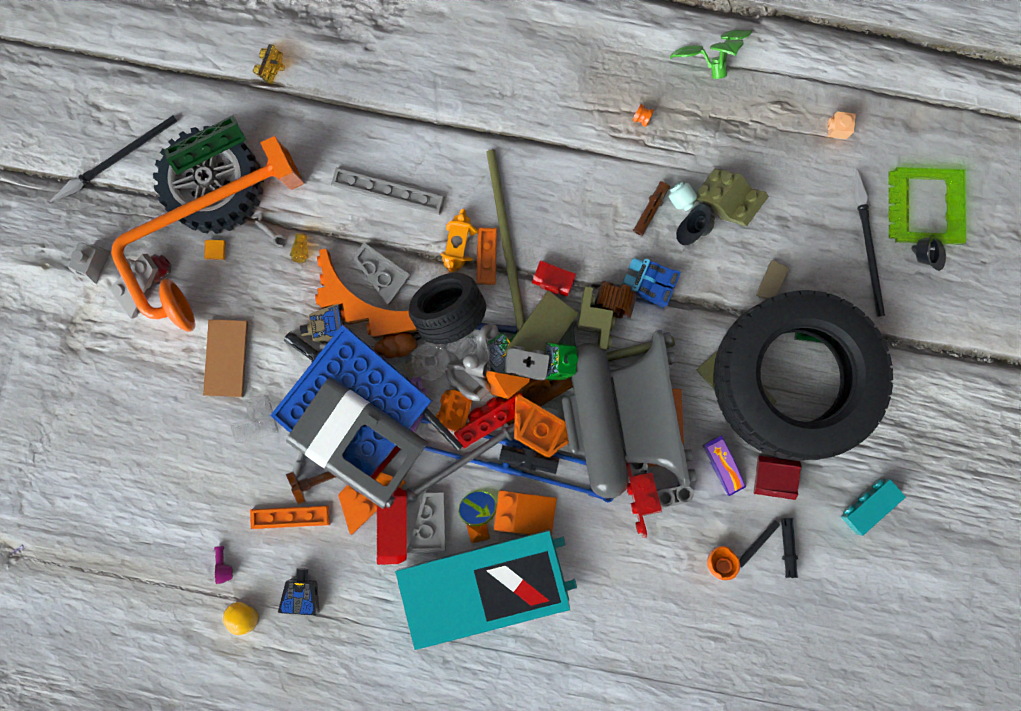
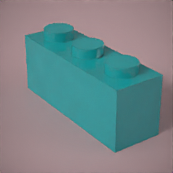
[841,479,906,536]

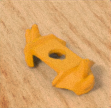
[440,208,478,273]

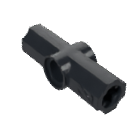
[499,445,559,474]

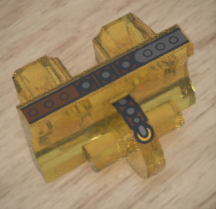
[253,44,285,84]

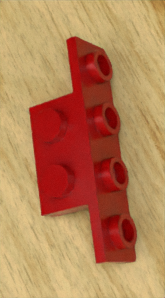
[454,392,522,448]
[626,463,662,538]

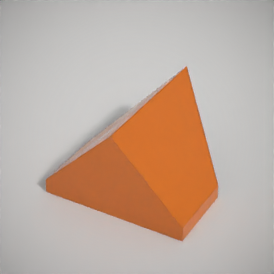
[486,371,530,399]

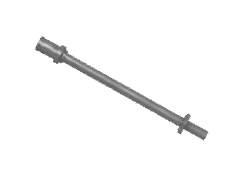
[405,423,515,504]

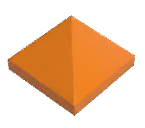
[467,521,490,544]

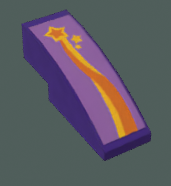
[702,435,746,496]

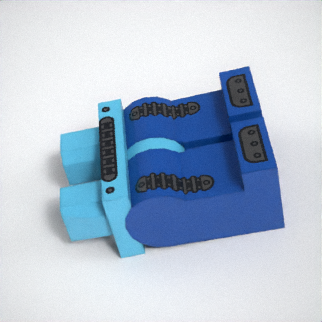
[622,258,681,308]

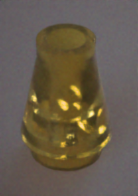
[290,233,309,263]

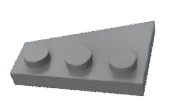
[353,243,410,306]
[110,253,158,319]
[407,492,446,553]

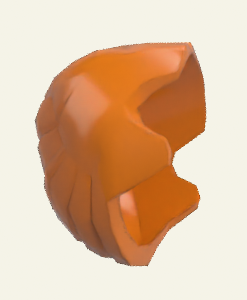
[707,546,740,580]

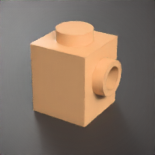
[827,111,856,139]

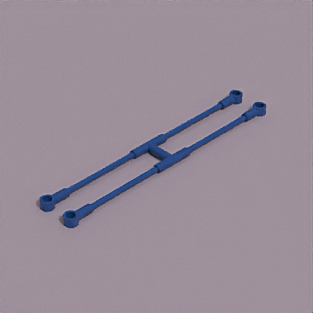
[421,416,614,503]

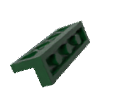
[164,115,246,175]

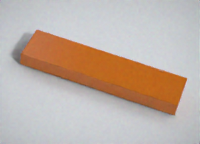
[250,505,330,529]

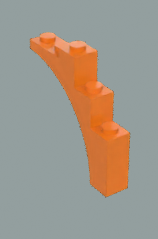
[315,249,418,339]

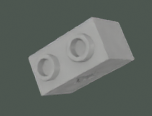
[504,346,550,380]

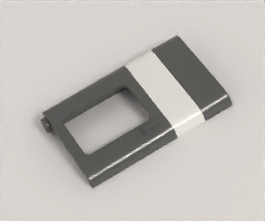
[286,377,428,509]

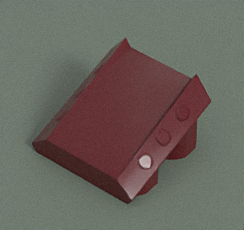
[753,456,802,500]

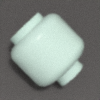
[669,181,697,211]

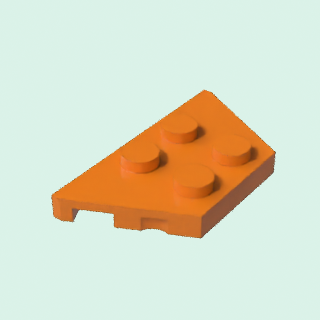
[514,395,569,457]
[338,473,406,535]

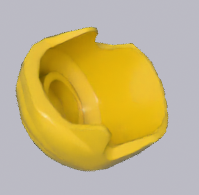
[223,602,259,635]

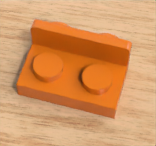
[436,390,472,432]

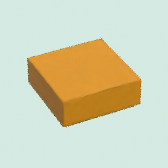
[204,240,226,260]

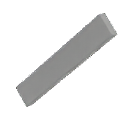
[331,167,445,215]

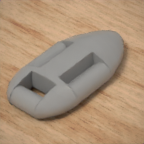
[445,362,490,401]

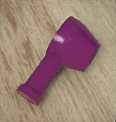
[214,546,233,584]

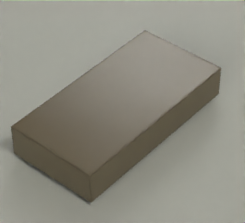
[756,260,789,300]

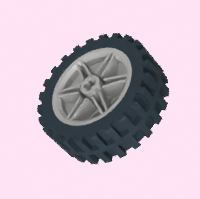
[153,126,264,234]

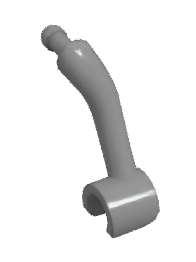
[255,213,286,248]

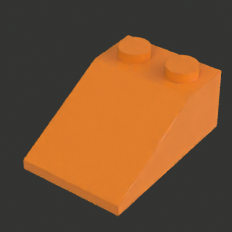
[494,490,557,535]

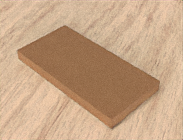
[203,319,248,397]

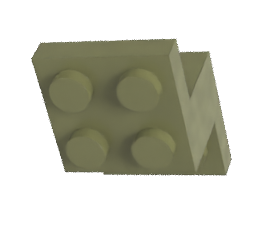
[695,168,769,227]
[577,287,616,351]

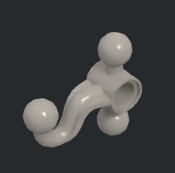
[463,324,499,380]

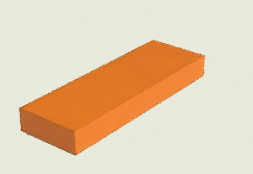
[476,228,497,285]

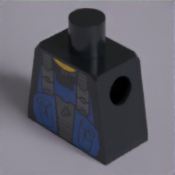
[278,568,320,616]

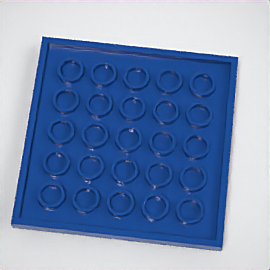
[270,325,433,492]

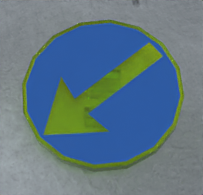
[458,491,497,526]

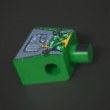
[476,333,517,374]
[546,342,578,380]

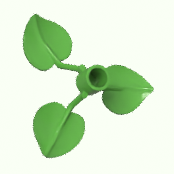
[670,30,752,79]

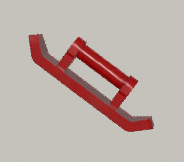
[377,487,407,565]

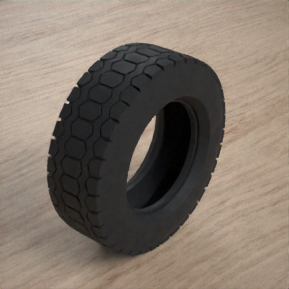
[713,290,893,460]

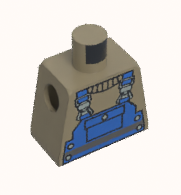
[300,304,344,343]

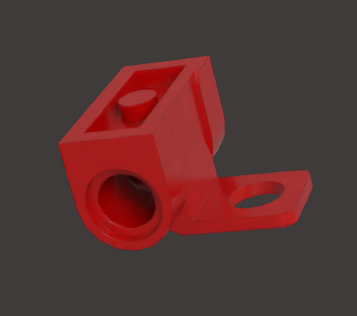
[532,260,576,297]

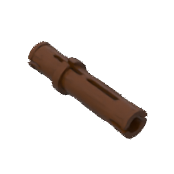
[633,181,670,236]

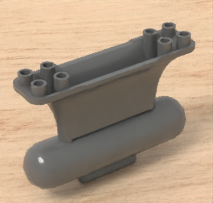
[562,330,697,498]

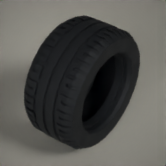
[408,272,487,344]

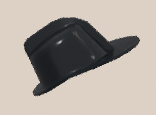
[676,204,715,245]
[911,234,946,271]

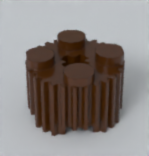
[594,281,637,319]

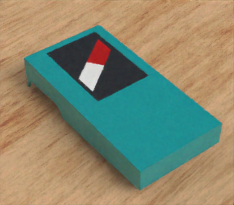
[395,528,577,650]

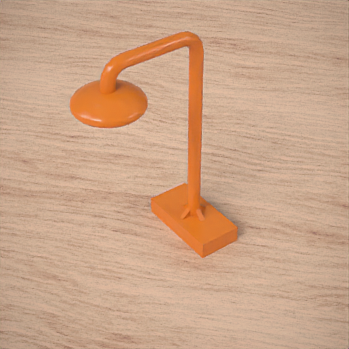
[111,136,305,332]

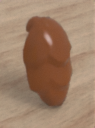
[374,333,418,358]

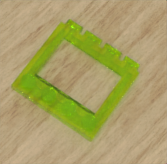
[888,167,966,245]

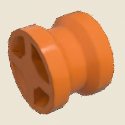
[633,104,654,127]

